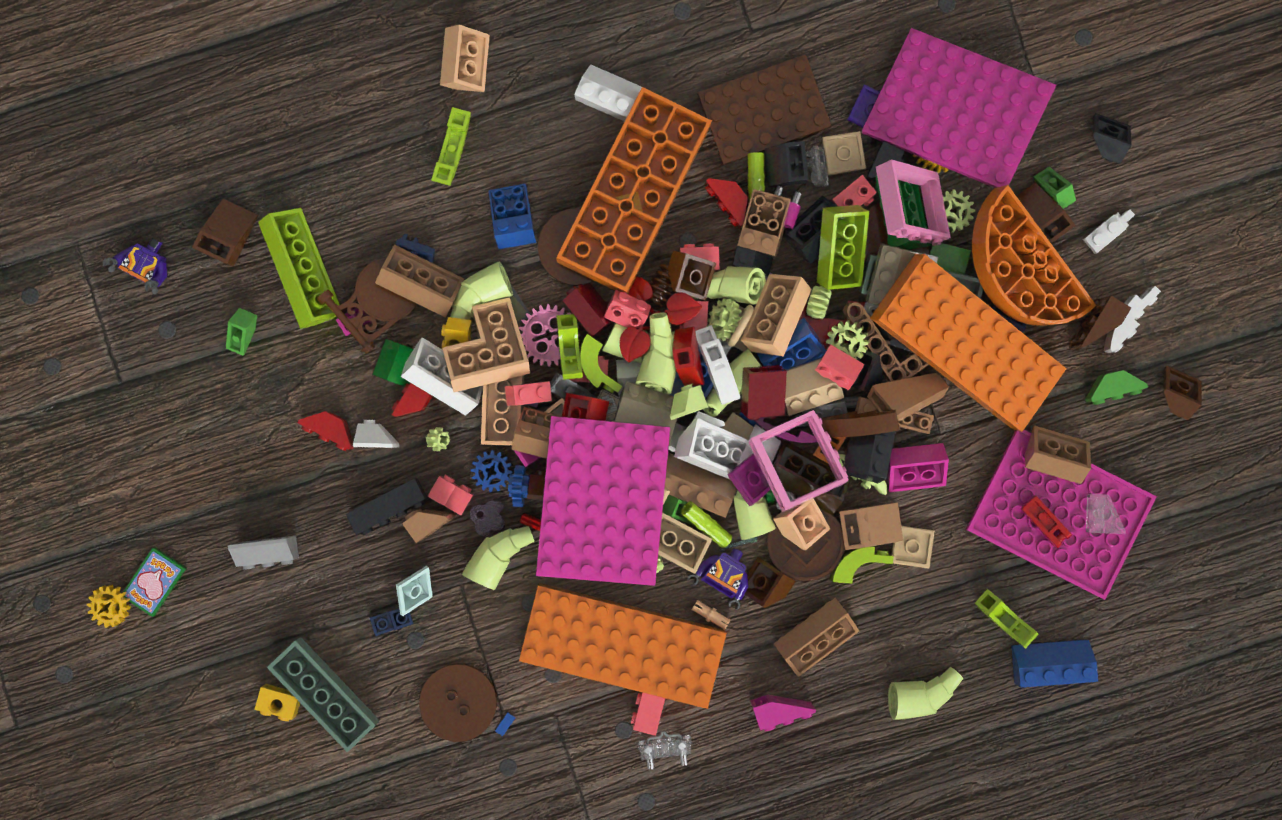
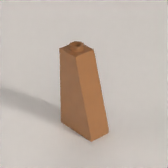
[867,373,949,421]

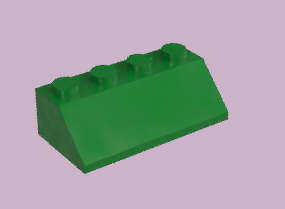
[876,176,931,250]

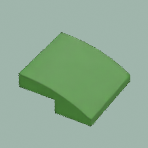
[929,243,971,274]

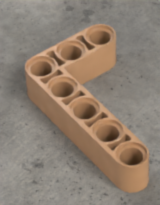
[843,303,929,382]

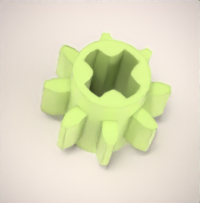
[426,427,450,451]

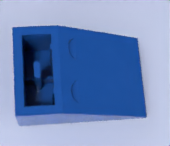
[488,183,536,249]

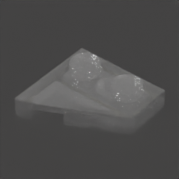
[1086,494,1126,534]

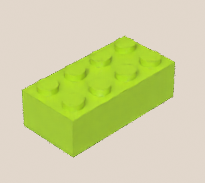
[817,205,869,290]

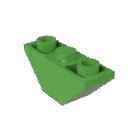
[1085,370,1148,405]

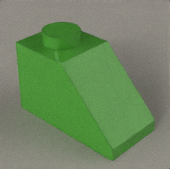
[1033,167,1076,209]
[226,308,257,356]
[662,495,703,525]

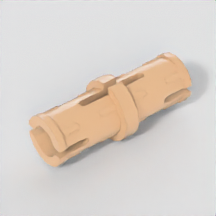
[692,600,731,630]

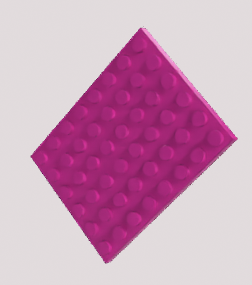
[862,28,1056,188]
[536,416,670,586]
[965,430,1157,600]

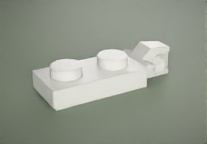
[1083,209,1135,254]

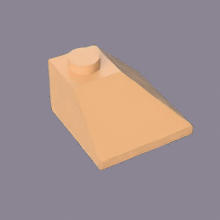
[773,498,830,550]

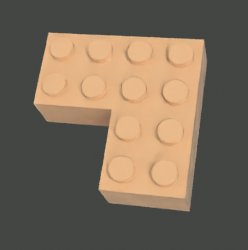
[442,297,530,392]

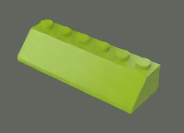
[258,208,340,329]

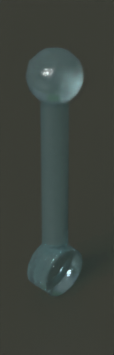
[718,537,757,552]

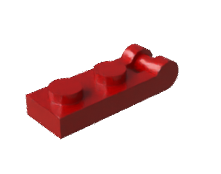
[1020,495,1072,548]

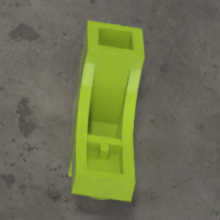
[556,314,583,380]
[580,334,622,394]
[830,546,894,584]
[975,589,1038,649]

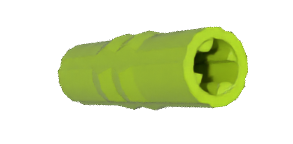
[747,152,765,206]
[681,501,732,548]

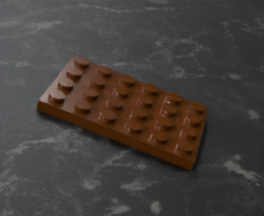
[698,54,831,165]

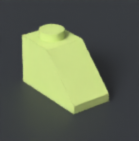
[670,384,708,420]

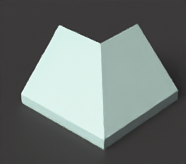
[396,566,433,616]

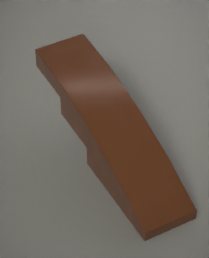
[819,409,900,437]

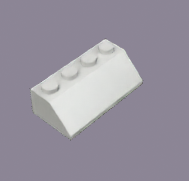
[401,337,483,415]
[674,418,748,479]

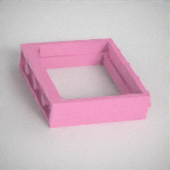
[876,160,951,246]
[748,410,849,512]

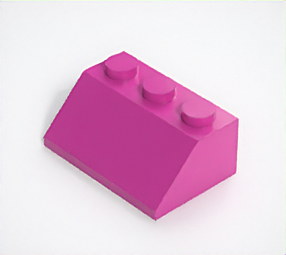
[887,443,949,492]

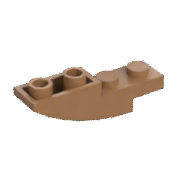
[855,397,934,434]

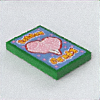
[123,547,187,617]

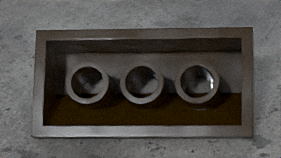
[772,440,852,515]

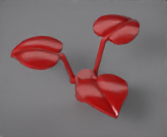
[620,277,702,363]

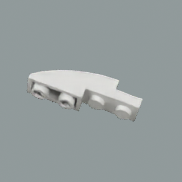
[1104,286,1161,353]
[695,325,740,405]

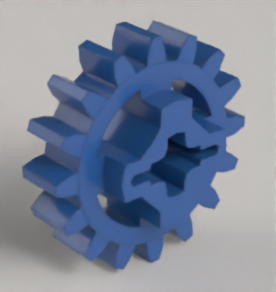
[471,450,513,492]
[508,465,530,507]

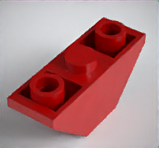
[705,178,748,229]
[672,326,704,386]
[392,383,433,417]
[297,411,354,451]

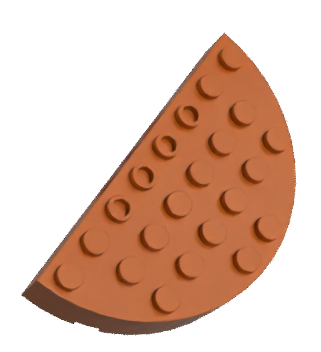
[972,185,1096,326]

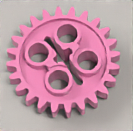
[519,304,580,367]

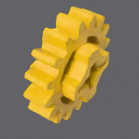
[87,585,131,628]

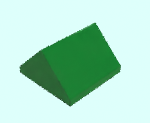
[372,339,414,386]

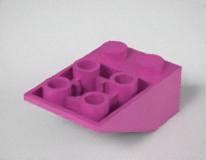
[750,694,816,731]

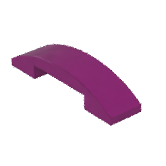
[754,417,817,443]

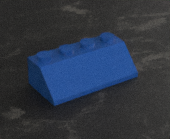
[1011,639,1098,688]

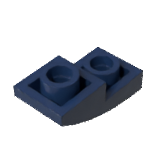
[369,608,413,636]

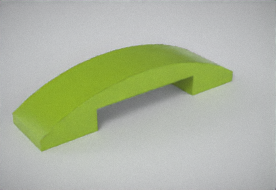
[431,107,471,186]

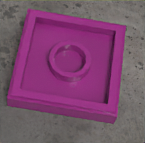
[727,453,771,506]

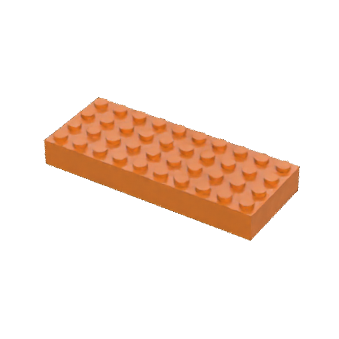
[556,87,712,294]
[870,254,1066,432]
[519,583,727,709]

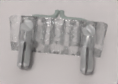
[638,731,692,770]

